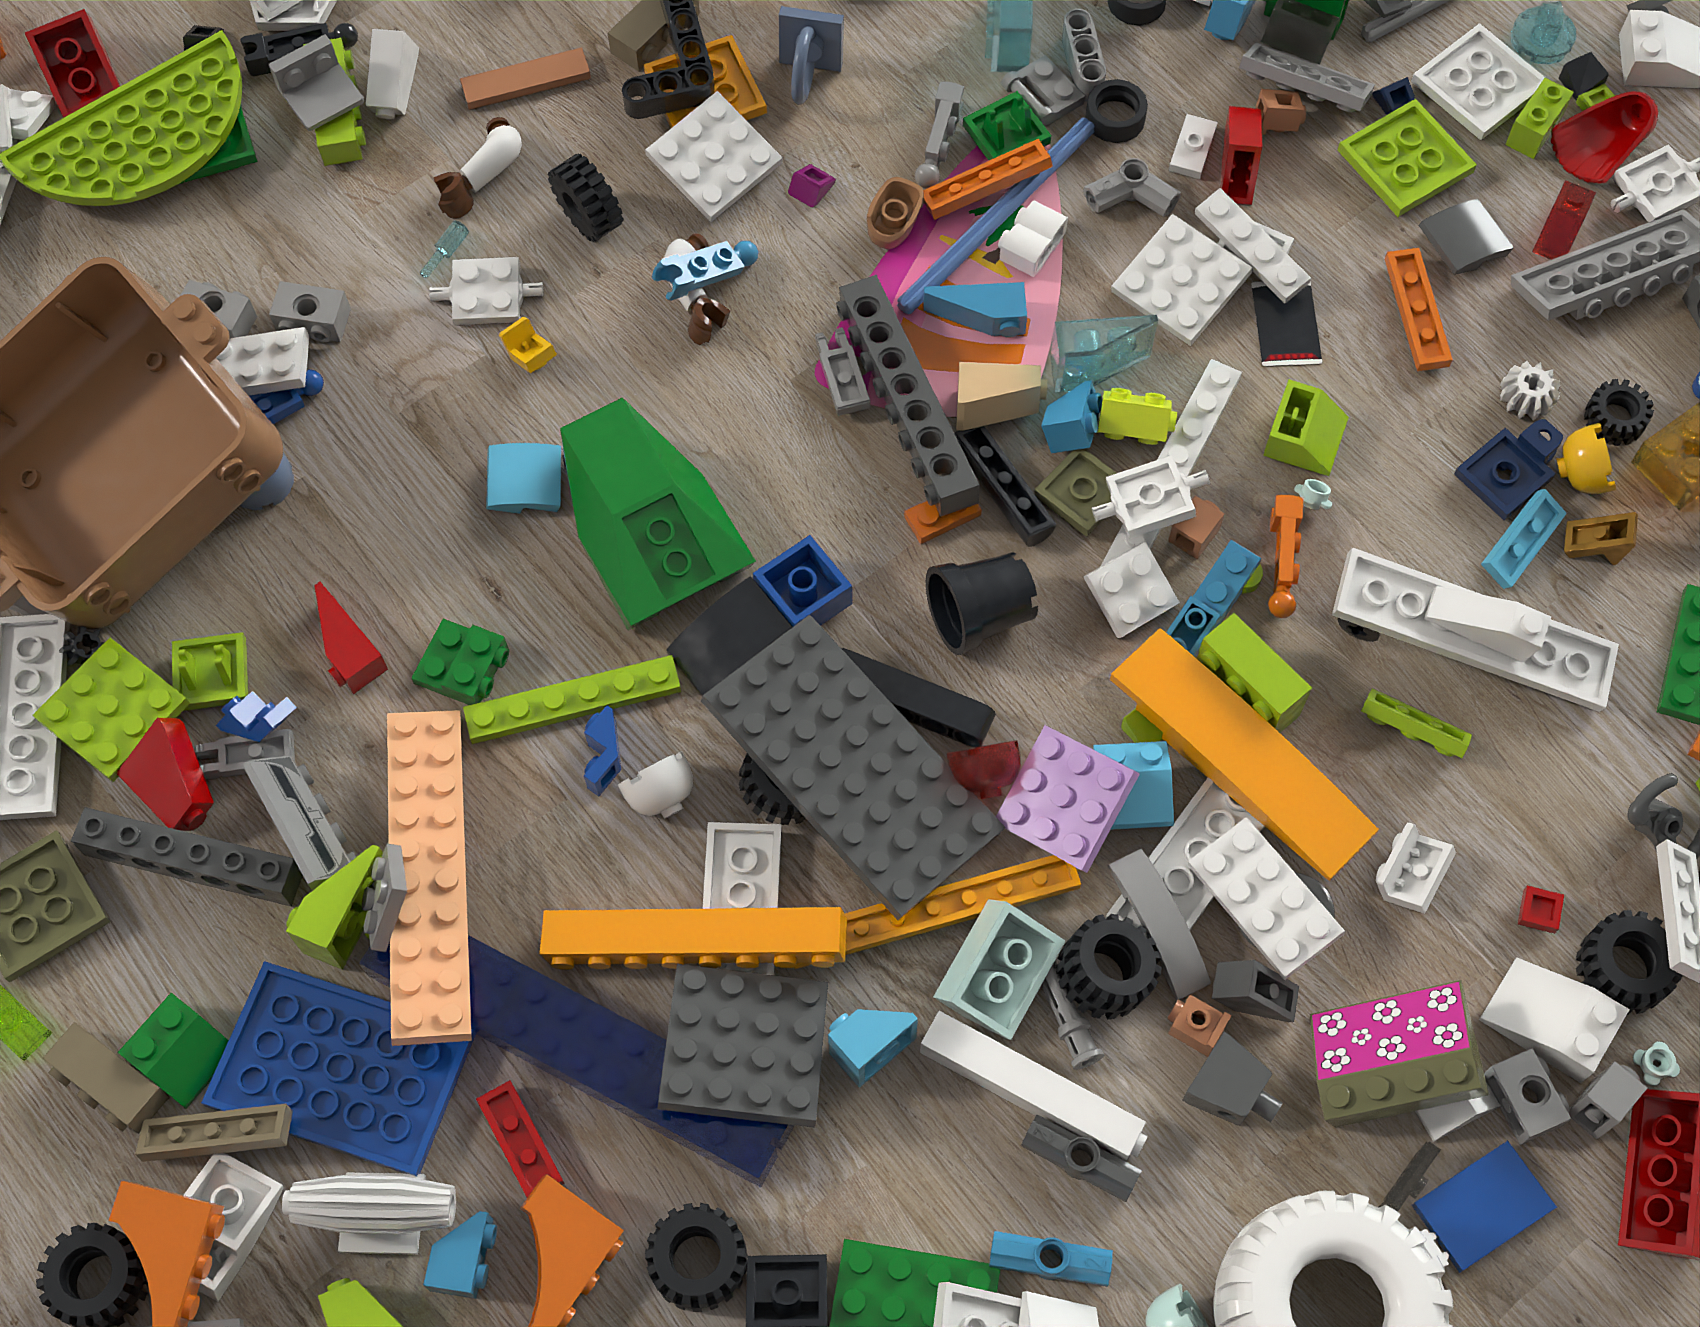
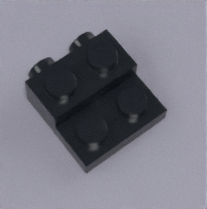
[746,1254,828,1327]

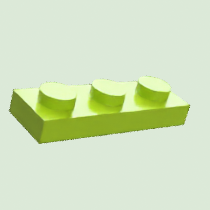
[1361,688,1472,758]

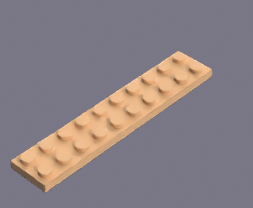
[387,710,472,1046]

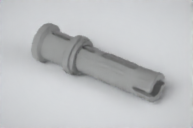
[1042,961,1105,1070]

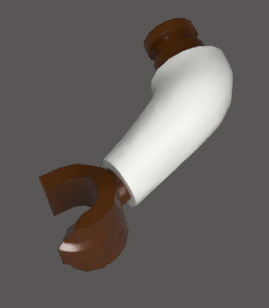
[434,117,522,219]
[664,233,730,346]

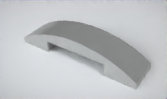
[1108,849,1211,1000]

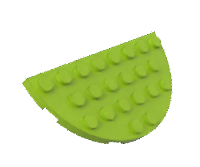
[0,30,242,206]

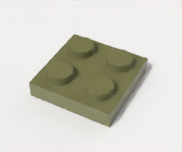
[1034,448,1117,537]

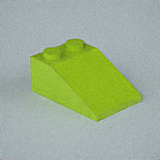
[286,845,383,970]

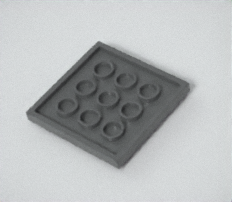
[658,964,828,1128]

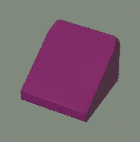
[788,164,836,207]

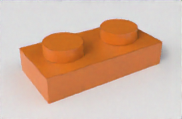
[904,501,982,544]

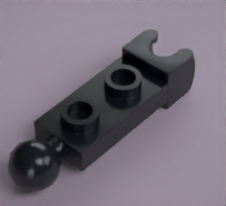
[240,23,358,77]

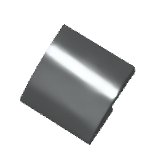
[1418,199,1514,275]

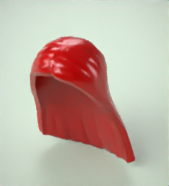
[1551,91,1659,184]

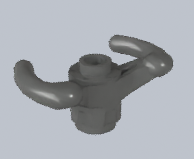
[1627,773,1700,859]

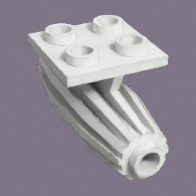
[282,1172,456,1255]

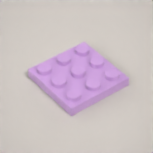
[996,725,1140,873]

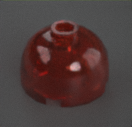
[947,740,1021,799]

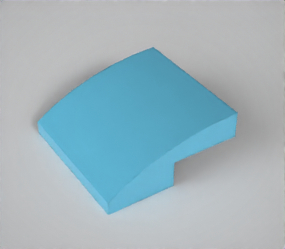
[486,443,561,514]

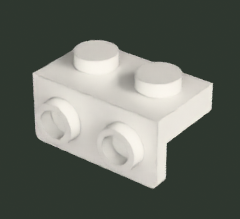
[1376,823,1456,914]

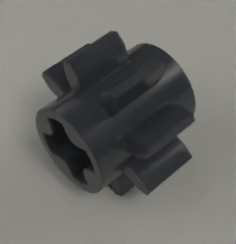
[59,626,105,667]

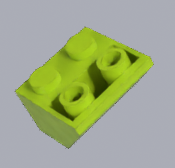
[1263,379,1349,476]

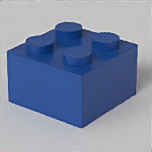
[753,535,853,627]

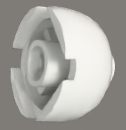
[618,751,693,819]

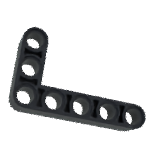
[622,0,715,119]

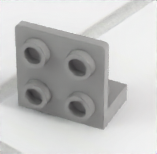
[268,34,364,131]

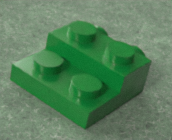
[411,618,509,705]

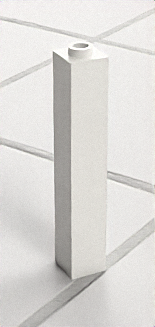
[920,1011,1148,1161]

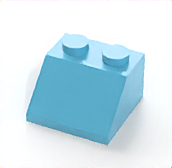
[1093,741,1174,830]
[828,1009,918,1088]

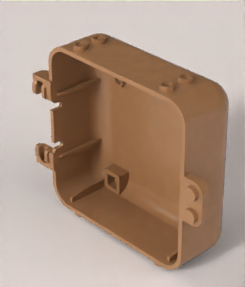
[0,257,283,629]

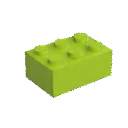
[1197,613,1312,733]

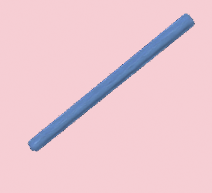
[897,118,1095,315]

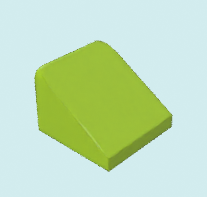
[1121,708,1163,743]

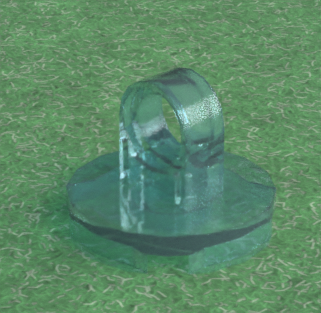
[1511,1,1576,64]

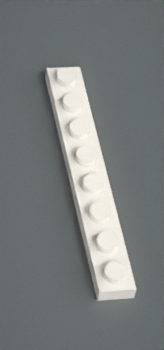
[1100,359,1242,567]

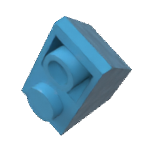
[1041,380,1102,454]
[423,1211,497,1299]

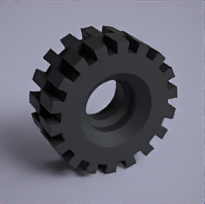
[548,153,624,242]
[739,753,805,825]

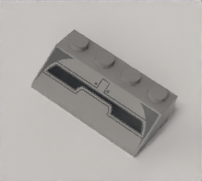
[242,756,356,891]

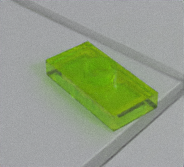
[0,984,52,1061]

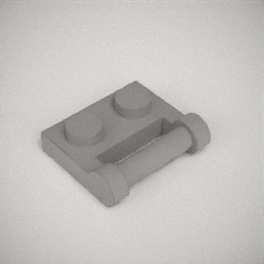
[1001,55,1085,127]

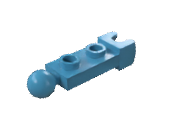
[652,241,759,301]

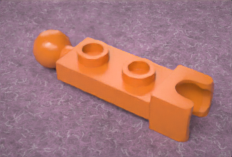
[1268,495,1303,618]

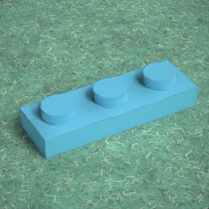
[1481,489,1567,589]

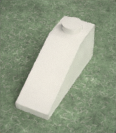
[1424,586,1551,662]

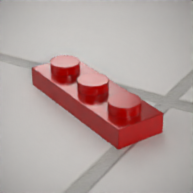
[476,1080,565,1198]

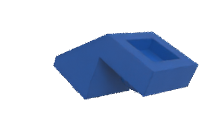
[216,691,297,742]
[584,706,622,797]

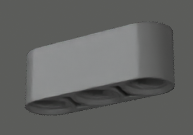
[1062,9,1106,102]

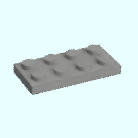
[1239,42,1375,112]

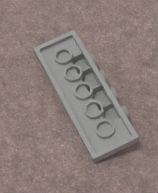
[1511,209,1700,321]

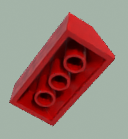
[1618,1089,1700,1260]

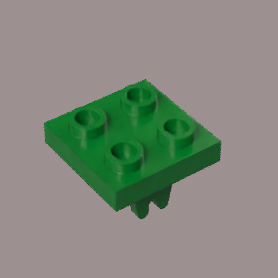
[963,91,1052,160]

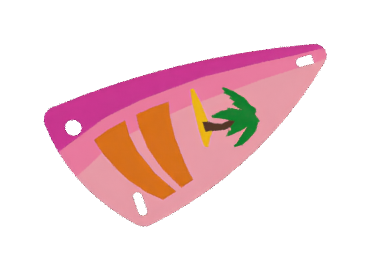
[815,144,1063,417]

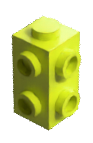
[1098,388,1177,445]

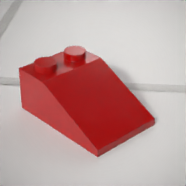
[25,9,120,118]

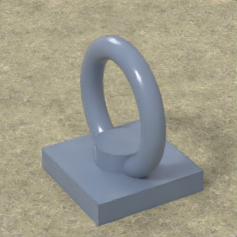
[779,6,844,105]

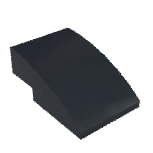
[666,576,792,696]

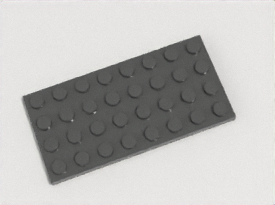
[701,615,1006,921]

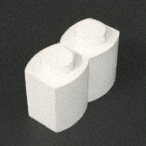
[998,201,1068,277]

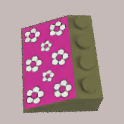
[1310,980,1489,1128]

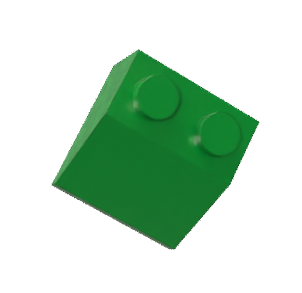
[117,993,229,1109]

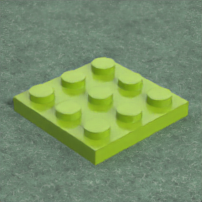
[1337,99,1477,217]
[32,637,190,783]

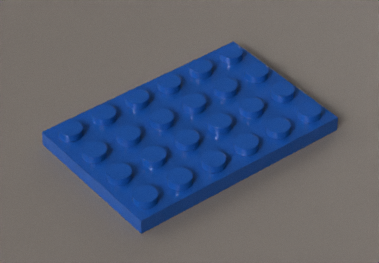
[201,961,476,1177]

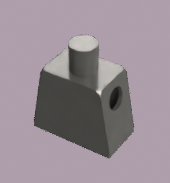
[1182,1031,1283,1126]

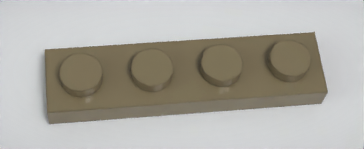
[135,1104,293,1162]

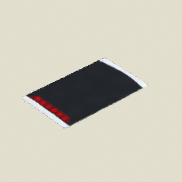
[1251,281,1322,366]

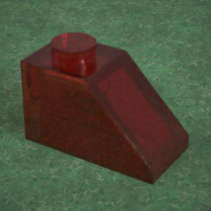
[1532,180,1596,260]

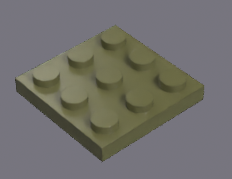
[0,830,111,982]

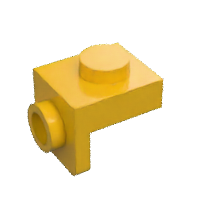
[499,317,557,374]

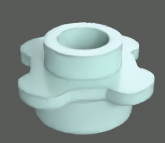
[1294,479,1332,510]
[1633,1041,1680,1086]

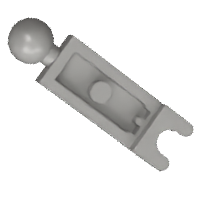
[915,81,965,188]

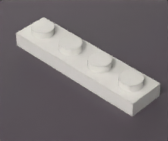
[1195,188,1311,303]
[1656,839,1700,983]

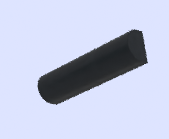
[954,426,1057,547]

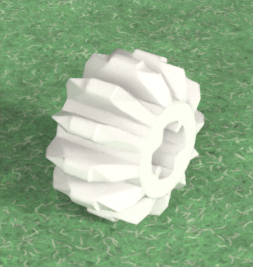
[1500,361,1560,421]

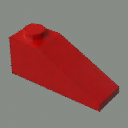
[314,581,388,694]

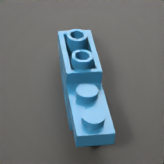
[1166,540,1261,658]

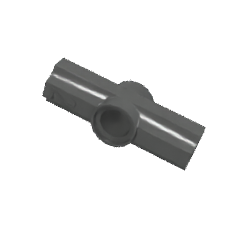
[1021,1115,1142,1202]

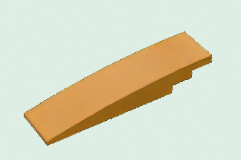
[1110,628,1379,881]

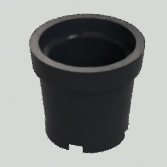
[925,552,1038,655]

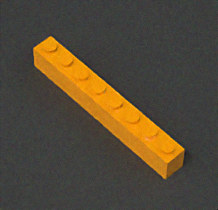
[540,907,847,970]

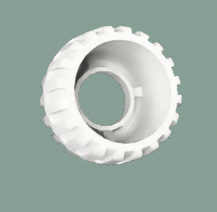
[1213,1190,1453,1327]

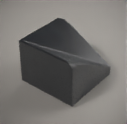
[1558,52,1609,100]

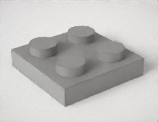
[362,843,407,952]

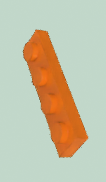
[923,139,1053,220]
[1384,248,1453,371]

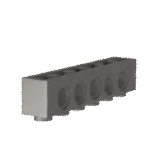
[71,807,303,907]

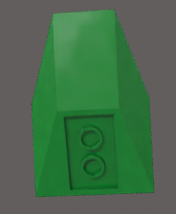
[560,397,756,631]

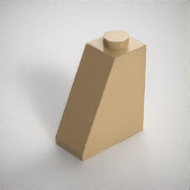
[956,362,1047,431]

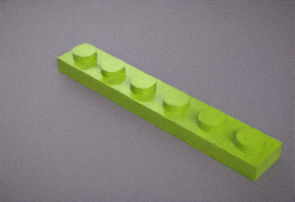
[463,655,681,744]

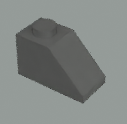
[1212,960,1299,1022]

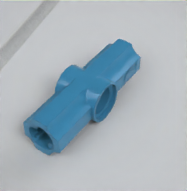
[989,1231,1113,1287]

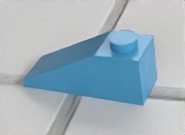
[1204,0,1256,40]
[923,282,1027,337]

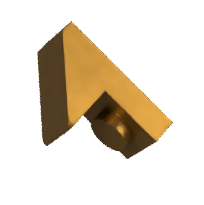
[1564,512,1638,566]

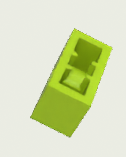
[1505,78,1574,160]

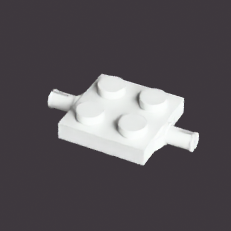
[1611,144,1700,222]
[429,257,544,325]
[1092,455,1210,539]

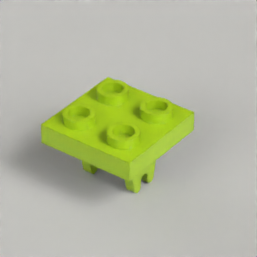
[171,632,248,711]

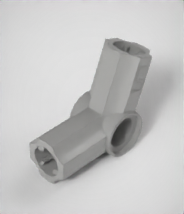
[1083,158,1181,217]

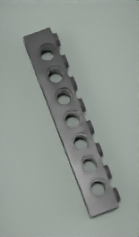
[836,275,980,517]

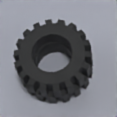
[1576,910,1683,1015]
[1056,914,1162,1020]
[645,1203,748,1312]
[36,1223,148,1327]

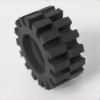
[1584,379,1654,446]

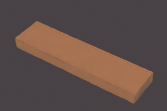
[460,47,591,110]

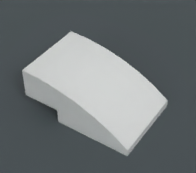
[184,1153,283,1302]

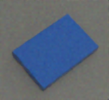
[1411,1141,1557,1273]

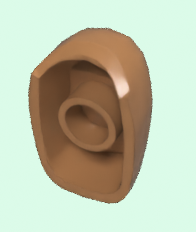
[867,177,924,250]

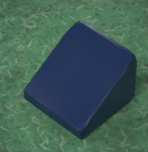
[1372,77,1416,115]

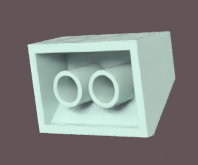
[933,899,1065,1040]

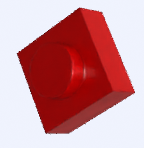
[1518,885,1564,934]

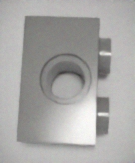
[180,279,257,338]
[269,281,351,342]
[1484,1048,1571,1146]
[1569,1062,1647,1139]

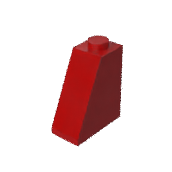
[1220,106,1262,205]
[116,717,214,831]

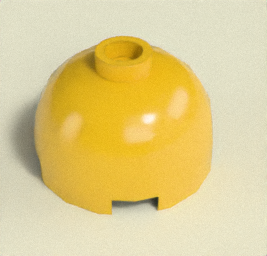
[1556,423,1616,494]

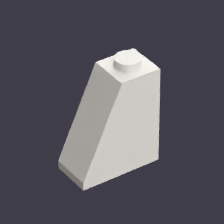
[366,29,419,119]

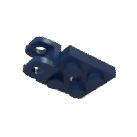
[1454,419,1563,521]

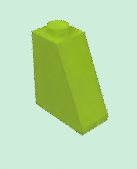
[318,1278,404,1327]

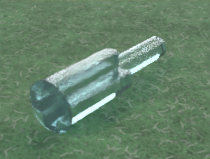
[420,220,469,278]

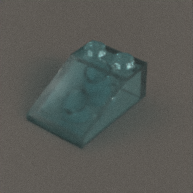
[1050,315,1158,393]

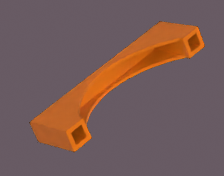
[520,1174,624,1327]
[108,1181,225,1327]

